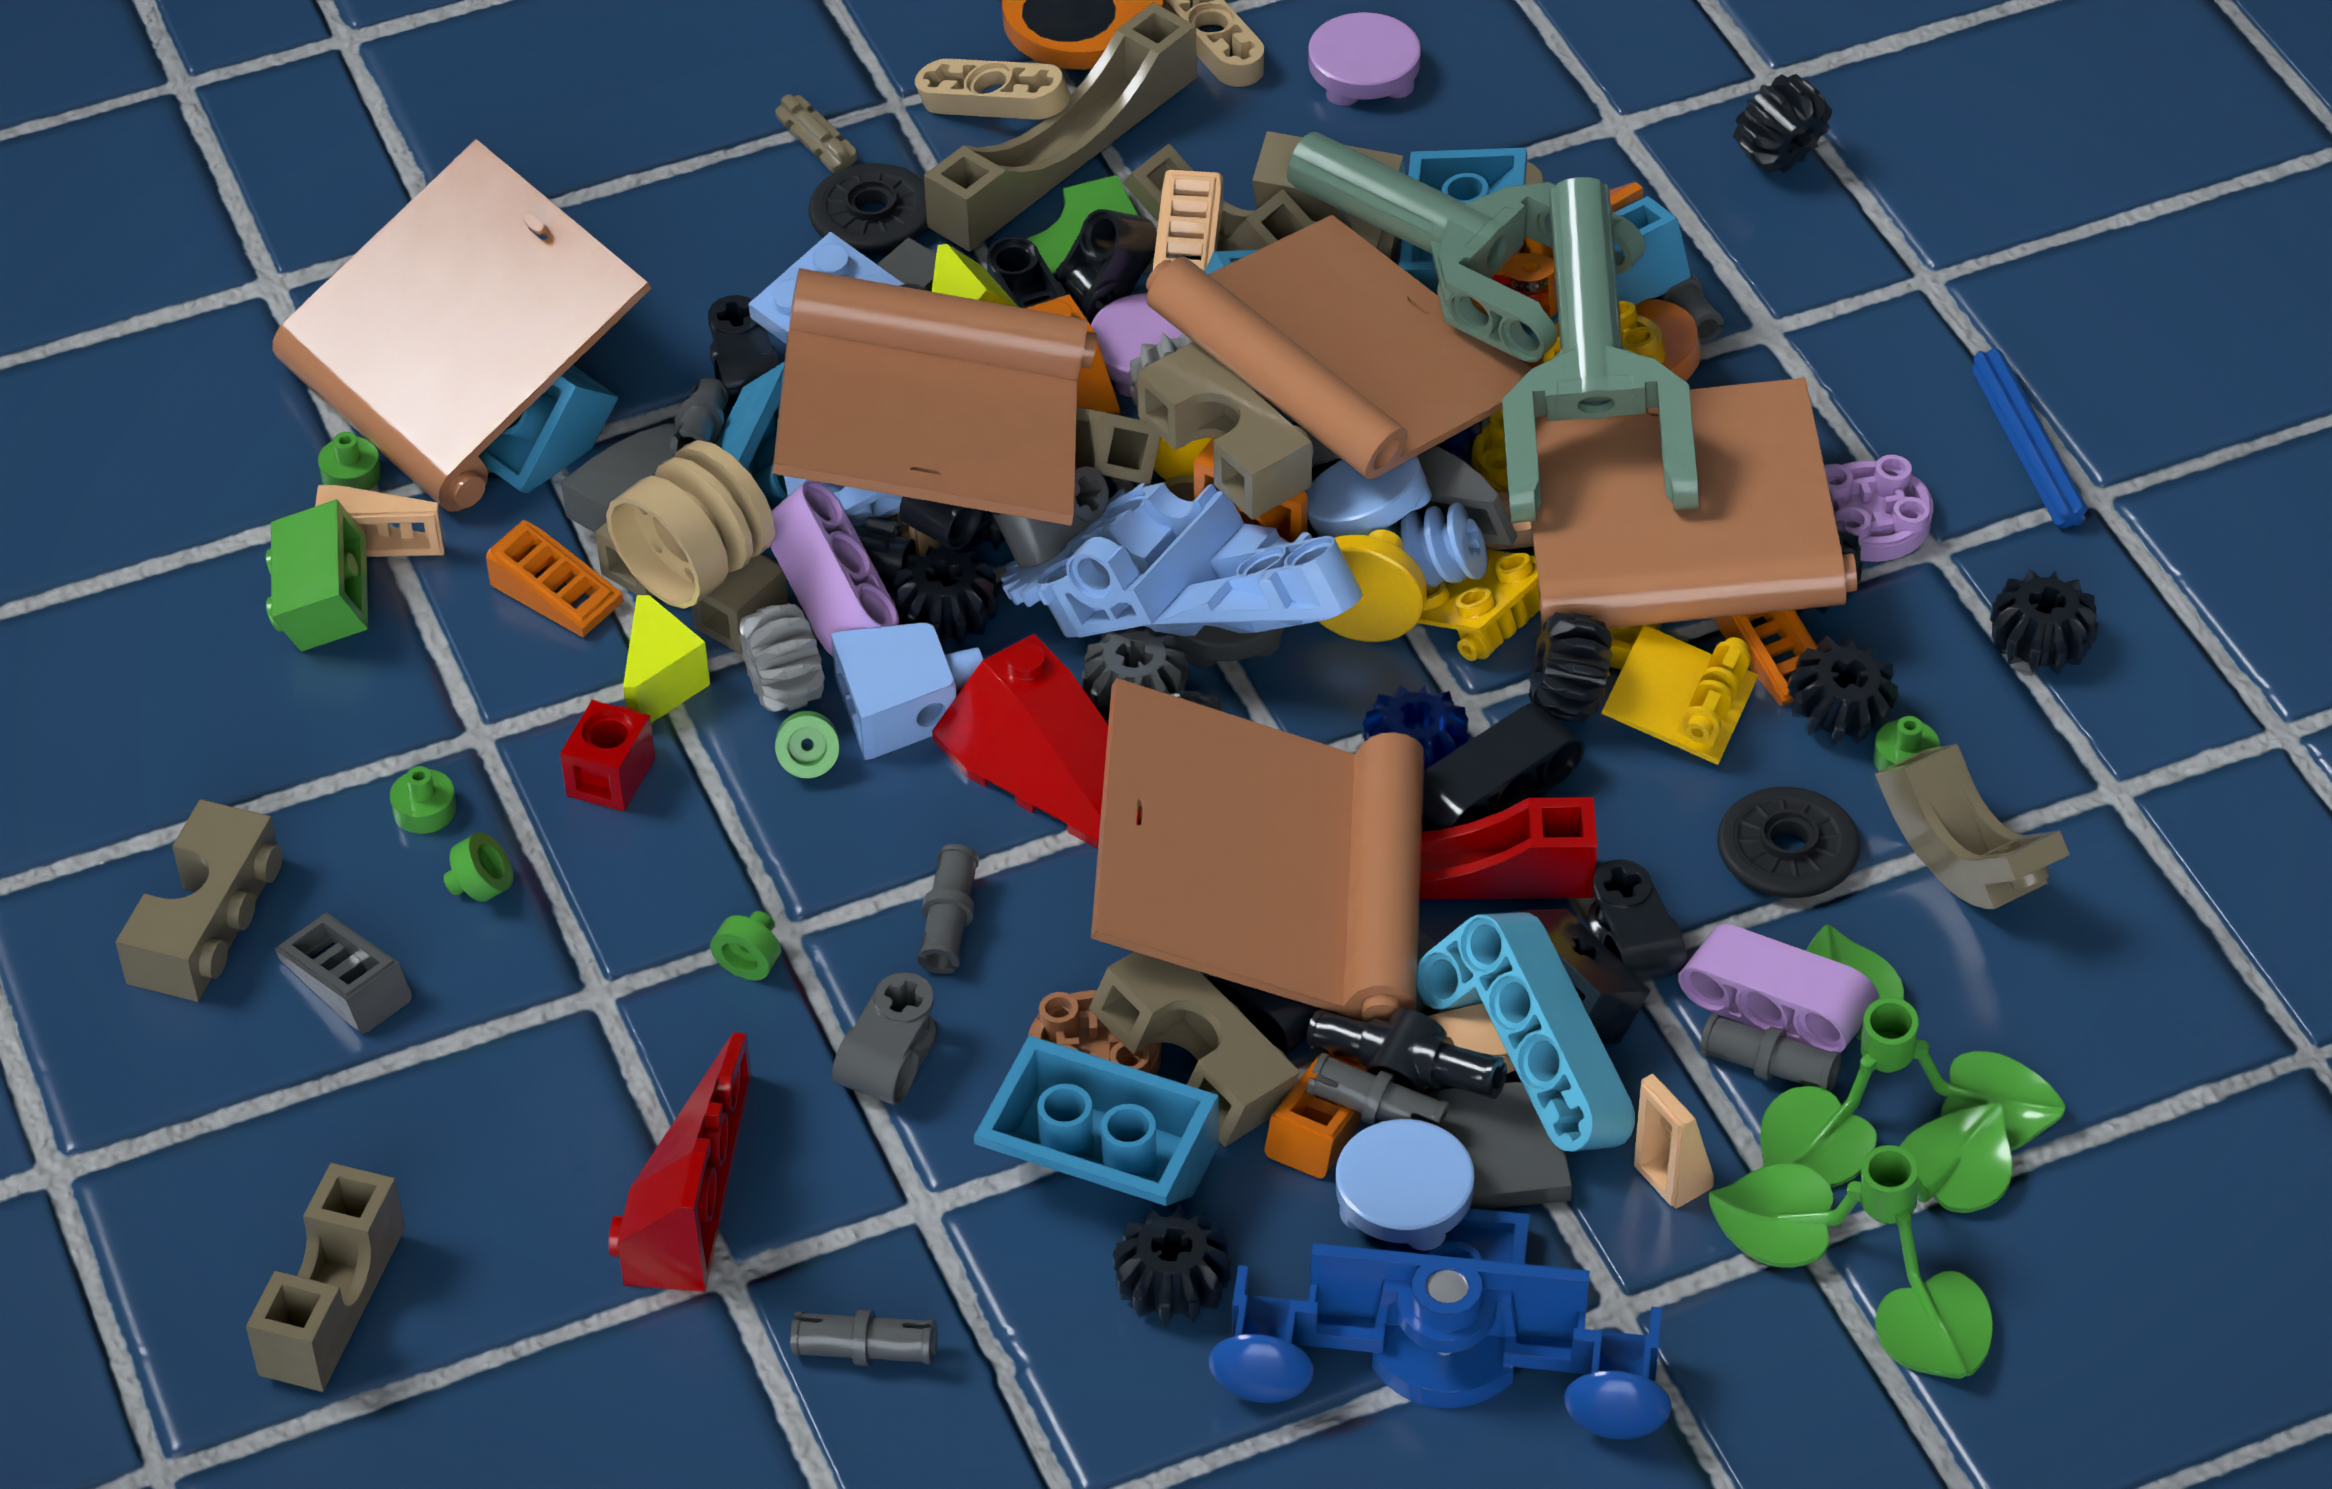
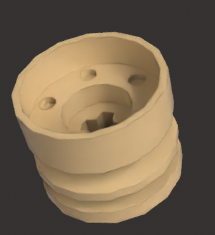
[606,440,776,609]

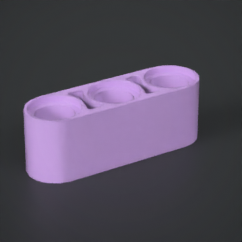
[770,480,899,657]
[1678,924,1880,1053]

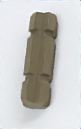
[775,94,858,173]

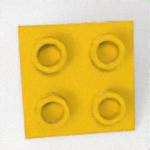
[1417,549,1540,661]
[1601,625,1759,765]

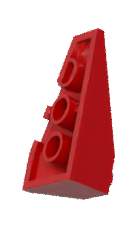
[932,634,1139,849]
[609,1032,751,1292]

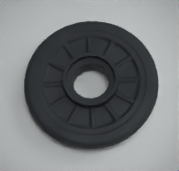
[808,163,928,253]
[1717,787,1860,898]

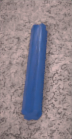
[1972,348,2087,530]

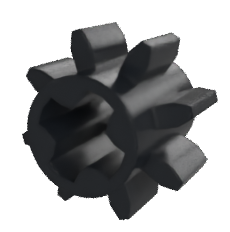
[853,517,916,594]

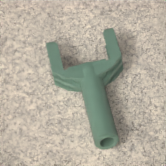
[1287,132,1646,362]
[1502,177,1699,523]

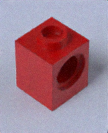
[560,700,656,812]

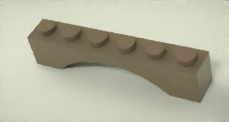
[924,2,1197,252]

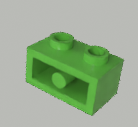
[266,499,368,652]

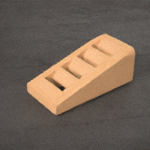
[1153,170,1224,271]
[315,485,445,557]
[1634,1073,1714,1209]

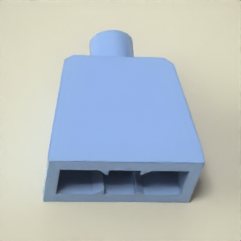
[831,622,983,760]

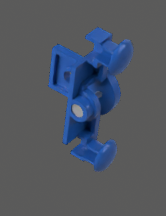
[1208,1208,1671,1440]

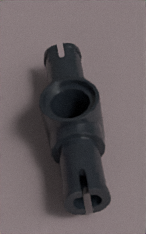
[1307,1009,1507,1099]

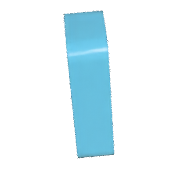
[1417,912,1635,1152]

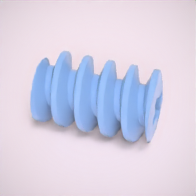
[1389,502,1488,587]

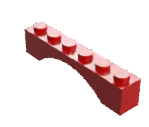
[1420,797,1597,900]

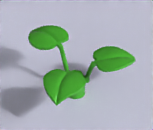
[1760,924,2066,1188]
[1709,1103,2012,1379]

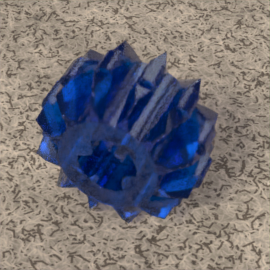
[1362,683,1470,770]

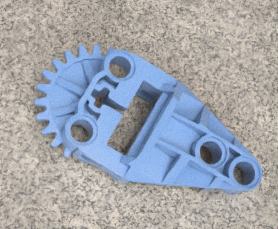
[1001,483,1363,638]

